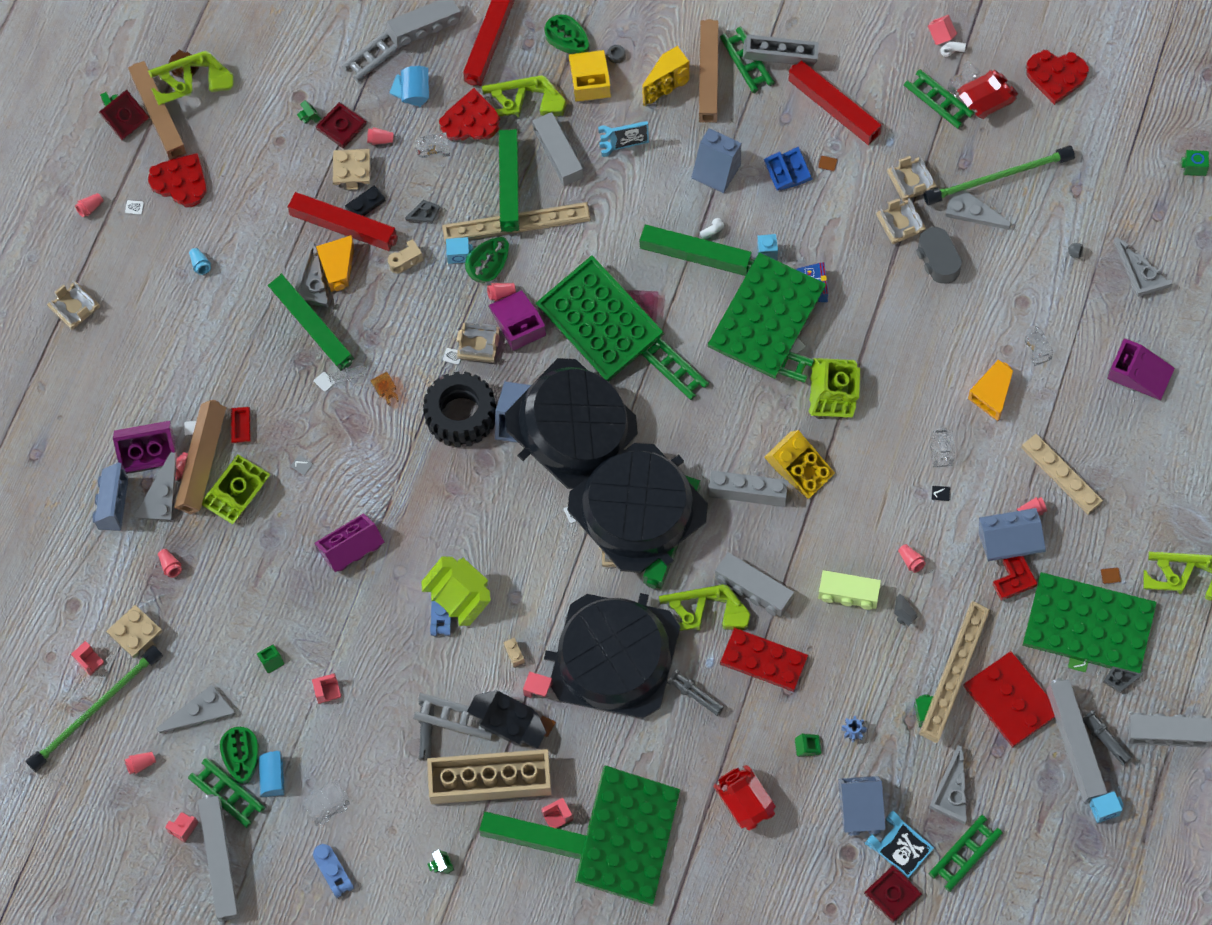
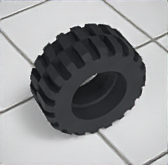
[423,371,496,447]

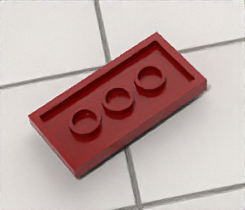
[720,628,808,692]

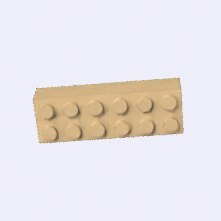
[427,749,552,804]

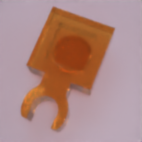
[370,372,399,406]

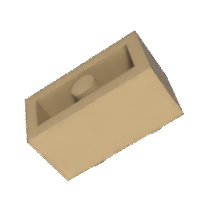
[503,638,525,668]

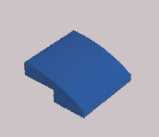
[764,147,813,191]

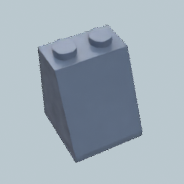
[691,128,742,193]
[495,381,531,443]
[838,776,885,835]

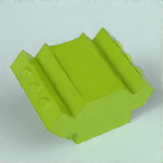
[808,358,860,417]
[202,454,271,524]
[421,556,491,626]

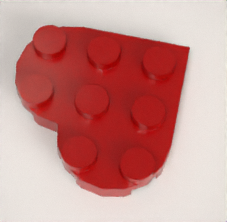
[1026,50,1089,105]
[439,88,500,141]
[148,153,207,207]

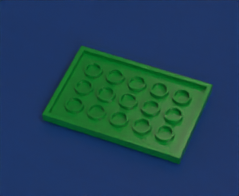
[707,252,826,379]
[536,255,664,382]
[1022,572,1157,673]
[575,765,680,906]

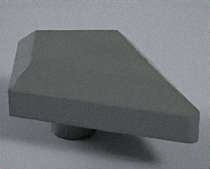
[405,200,440,223]
[894,594,918,627]
[1103,667,1143,693]

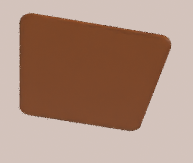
[818,156,837,171]
[1101,568,1121,584]
[540,716,556,737]

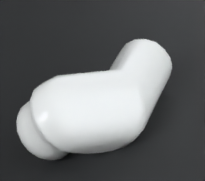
[940,41,966,57]
[700,218,724,240]

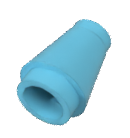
[189,248,211,275]

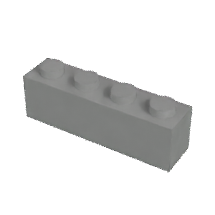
[387,0,460,47]
[743,34,819,67]
[532,112,585,186]
[709,470,788,507]
[715,552,794,617]
[1128,713,1212,748]

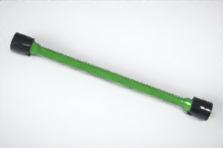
[923,145,1075,206]
[25,645,163,773]

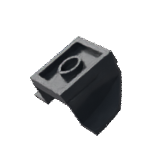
[467,690,546,749]

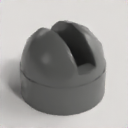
[1068,243,1083,259]

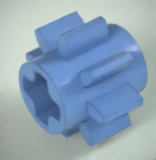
[841,716,867,742]

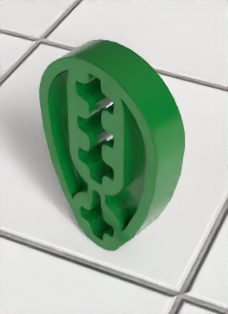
[544,14,589,54]
[465,237,509,283]
[219,727,259,784]

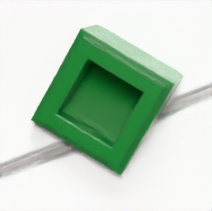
[256,644,284,673]
[795,733,822,757]

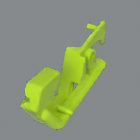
[148,51,233,105]
[482,75,566,117]
[1143,551,1212,601]
[659,584,751,631]

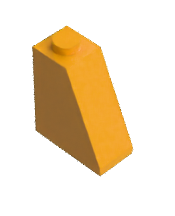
[316,235,354,292]
[968,360,1013,421]

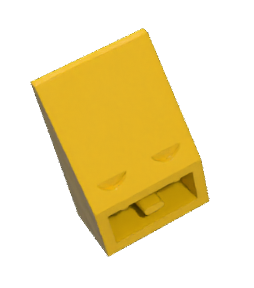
[642,46,690,106]
[569,50,611,102]
[764,430,835,499]

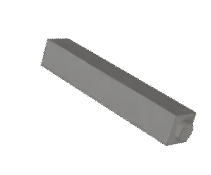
[1046,678,1107,803]
[198,794,240,922]

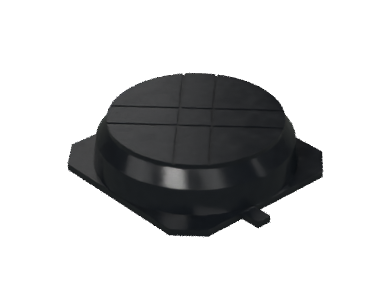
[505,358,638,489]
[567,443,708,573]
[544,593,681,719]

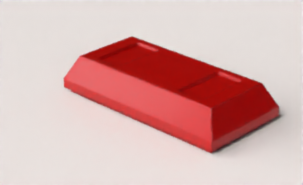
[231,407,251,443]

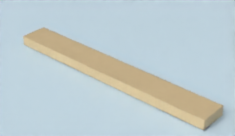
[442,202,590,244]
[919,601,990,743]

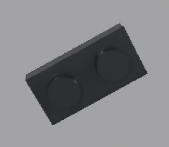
[345,185,386,216]

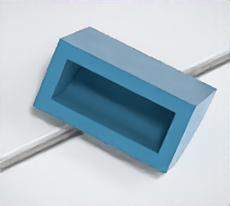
[401,66,429,107]
[259,751,284,797]

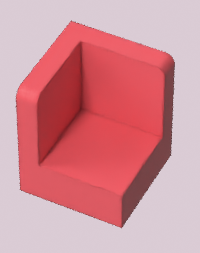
[928,14,957,45]
[71,641,104,676]
[523,671,553,698]
[312,673,341,704]
[541,798,573,829]
[165,812,198,843]

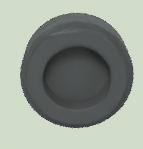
[607,45,625,63]

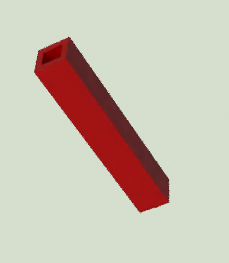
[463,0,515,86]
[788,60,882,145]
[287,192,398,251]

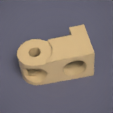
[388,239,424,274]

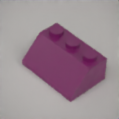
[113,420,176,472]
[314,513,385,572]

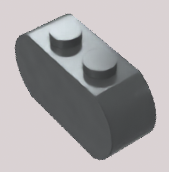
[916,227,962,284]

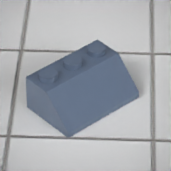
[92,463,129,531]
[979,508,1046,561]

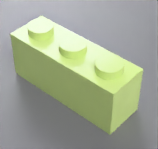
[818,570,881,610]

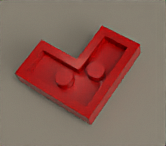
[993,556,1037,601]

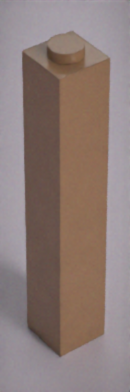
[699,19,718,123]
[128,61,186,160]
[174,400,226,515]

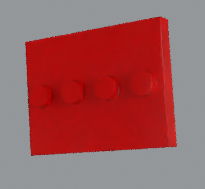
[963,651,1055,748]

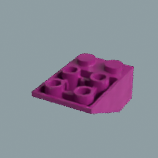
[488,290,546,351]
[1107,338,1175,400]

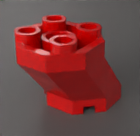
[957,69,1019,120]
[713,765,776,831]

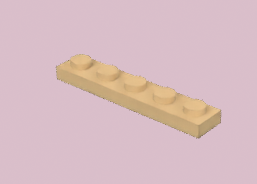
[1021,434,1103,515]

